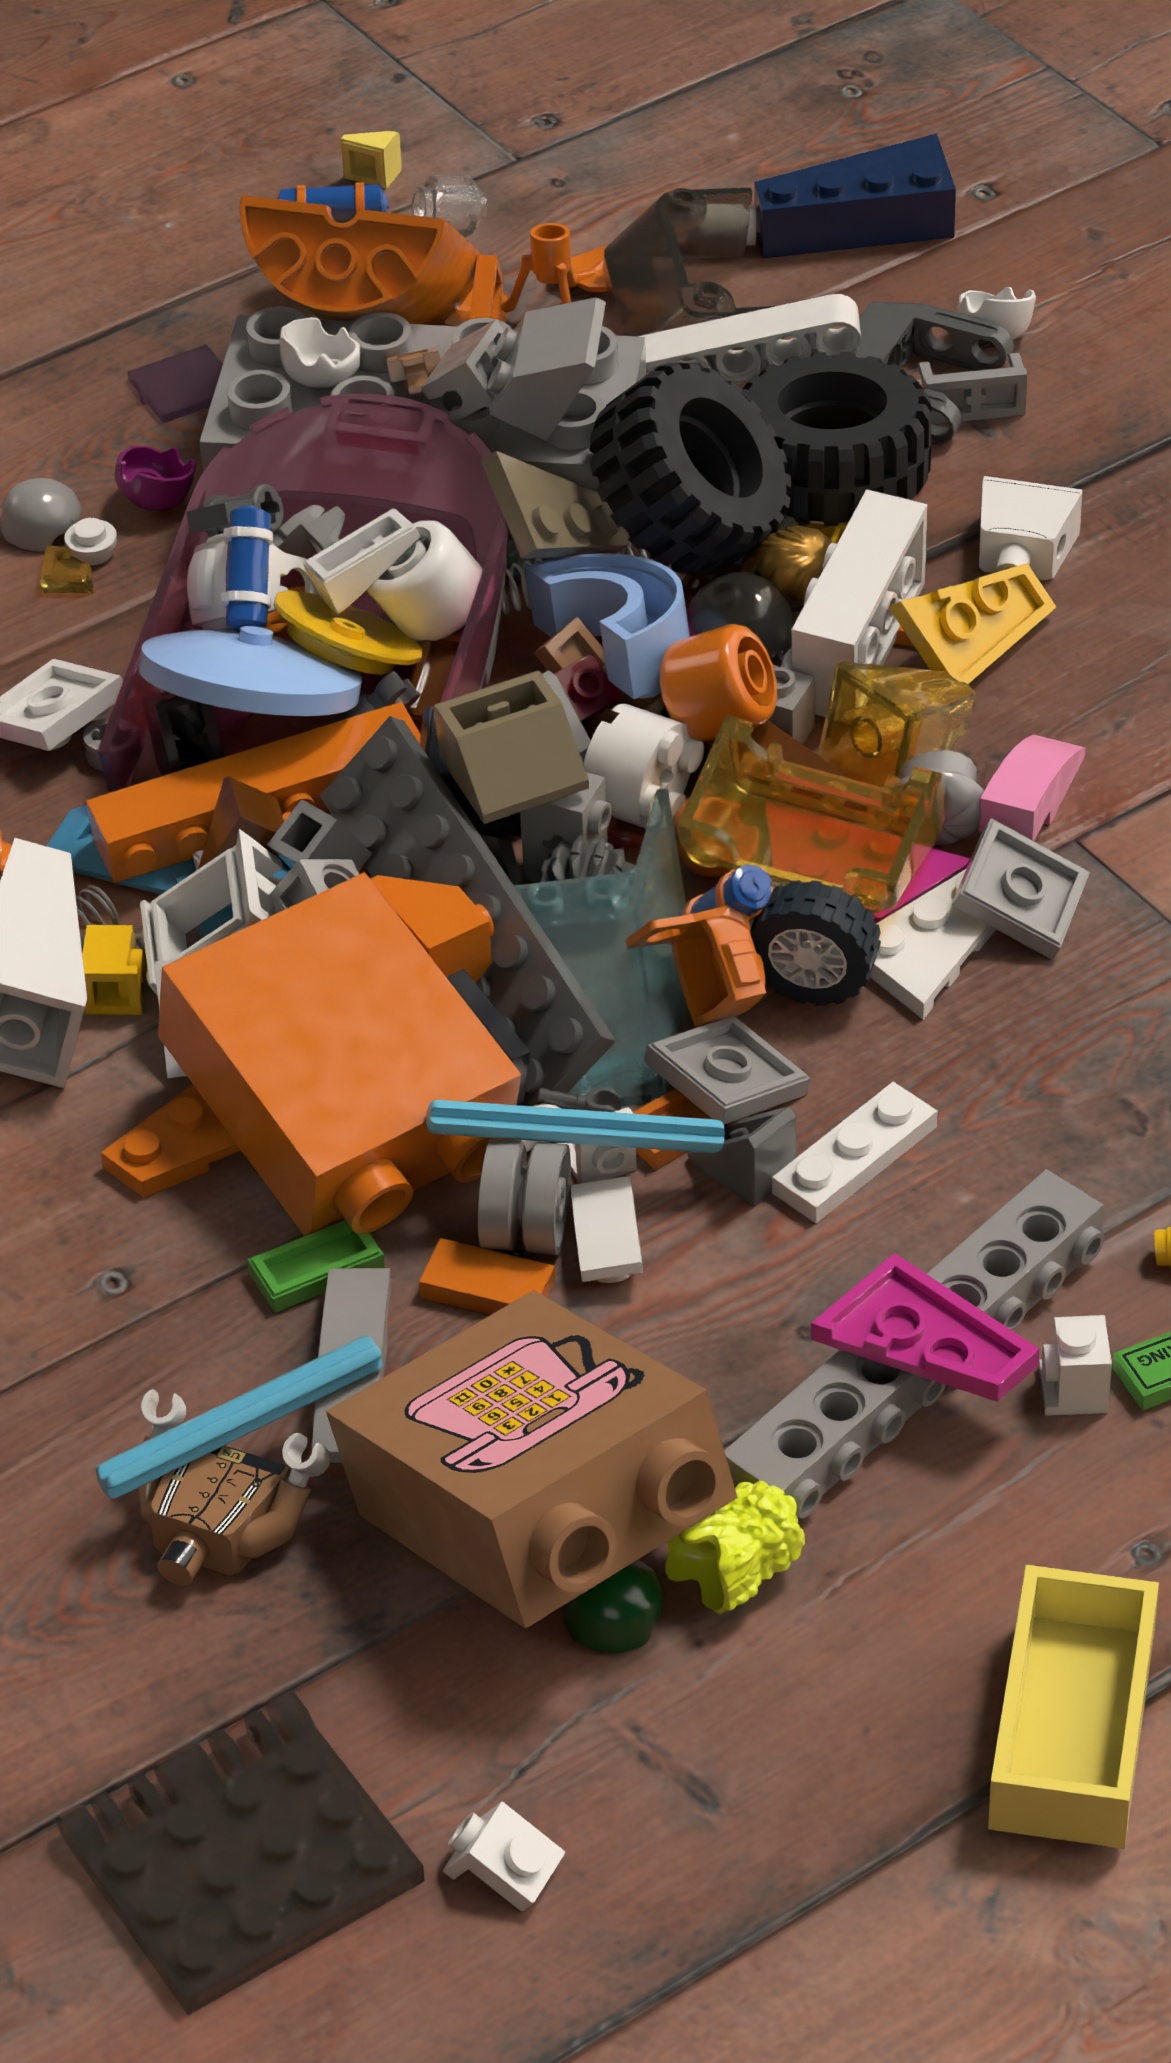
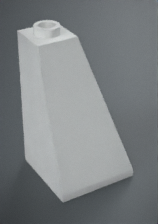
[0,838,87,1088]

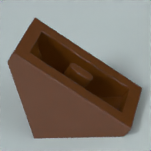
[198,776,284,869]

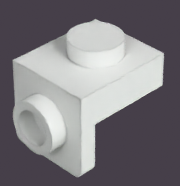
[443,1802,565,1912]

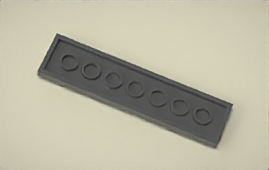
[320,716,616,1106]

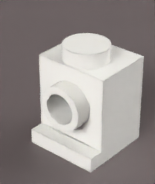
[1039,1315,1112,1416]

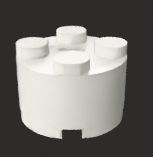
[583,703,704,830]

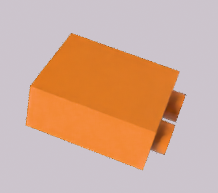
[158,872,522,1236]

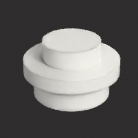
[64,518,117,565]

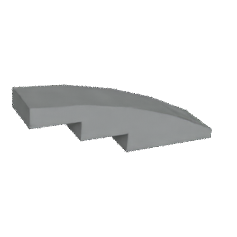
[312,1268,391,1463]

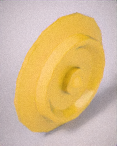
[273,590,423,675]

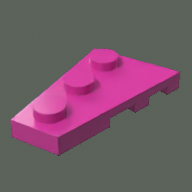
[811,1253,1040,1402]

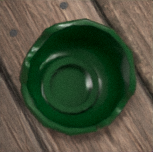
[563,1559,664,1654]

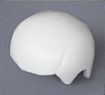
[956,287,1036,341]
[280,317,360,388]

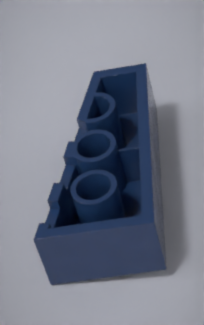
[754,133,956,258]

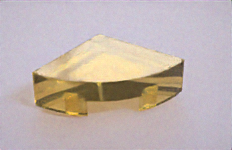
[40,545,94,594]

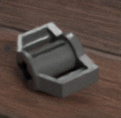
[186,484,285,538]

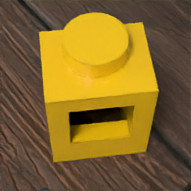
[82,925,146,1015]

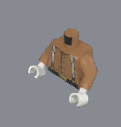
[138,1389,330,1586]

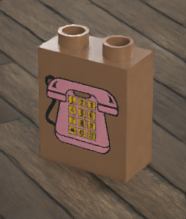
[326,1290,738,1629]

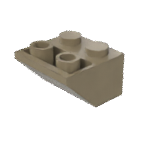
[434,670,589,824]

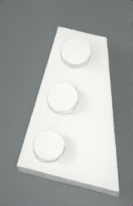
[870,869,996,1020]

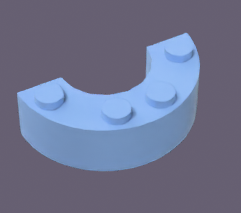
[525,553,690,699]

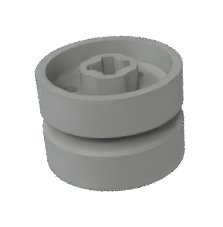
[478,1138,571,1255]

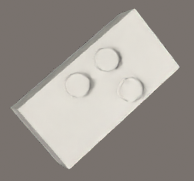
[792,489,927,724]

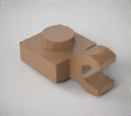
[387,346,441,396]

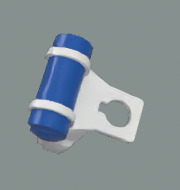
[187,505,317,632]

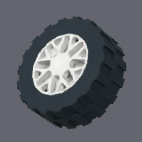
[750,880,881,1006]

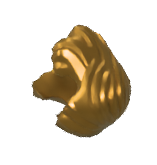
[741,525,833,625]

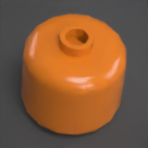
[659,624,777,742]

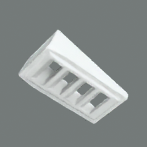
[303,509,421,614]

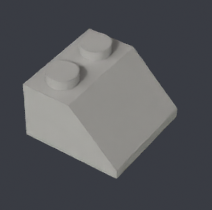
[487,297,606,441]

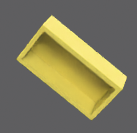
[988,1565,1159,1849]

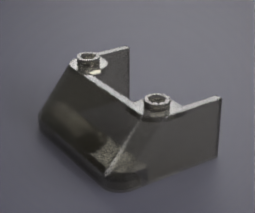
[602,187,784,361]

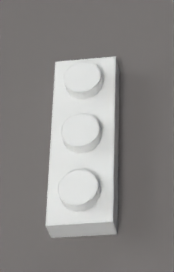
[772,1082,938,1224]

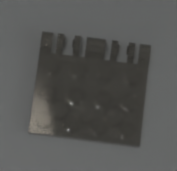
[56,1691,425,2015]

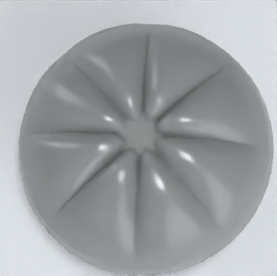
[887,750,984,846]

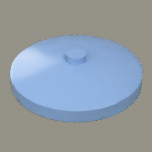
[139,626,362,716]

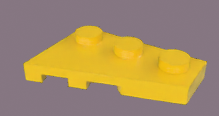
[888,563,1056,696]

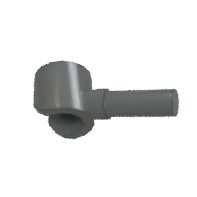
[537,1087,621,1112]

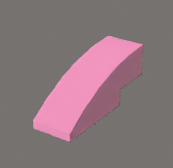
[979,734,1086,841]

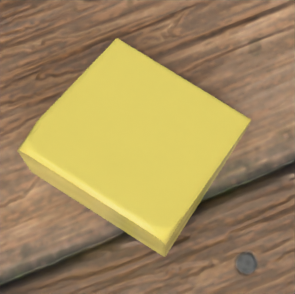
[341,131,402,189]

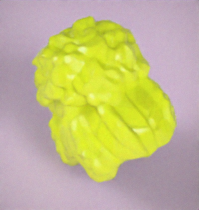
[665,1481,805,1614]

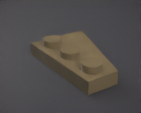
[480,451,629,559]

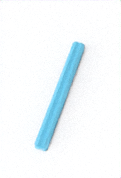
[426,1100,725,1153]
[95,1336,382,1499]

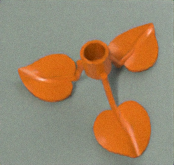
[440,223,634,327]

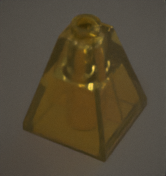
[818,661,976,804]

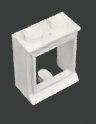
[140,829,282,995]

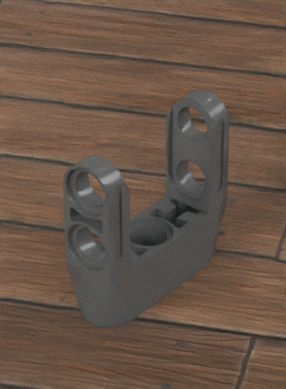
[855,302,1014,445]

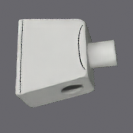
[979,476,1083,581]

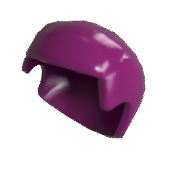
[115,446,197,511]

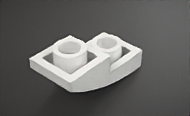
[570,1176,643,1283]

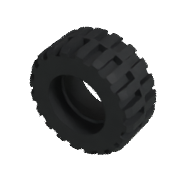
[741,352,931,526]
[589,362,791,576]

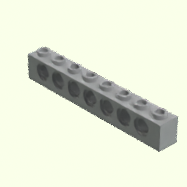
[724,1169,1104,1518]

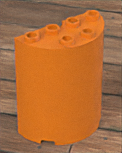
[240,195,483,325]

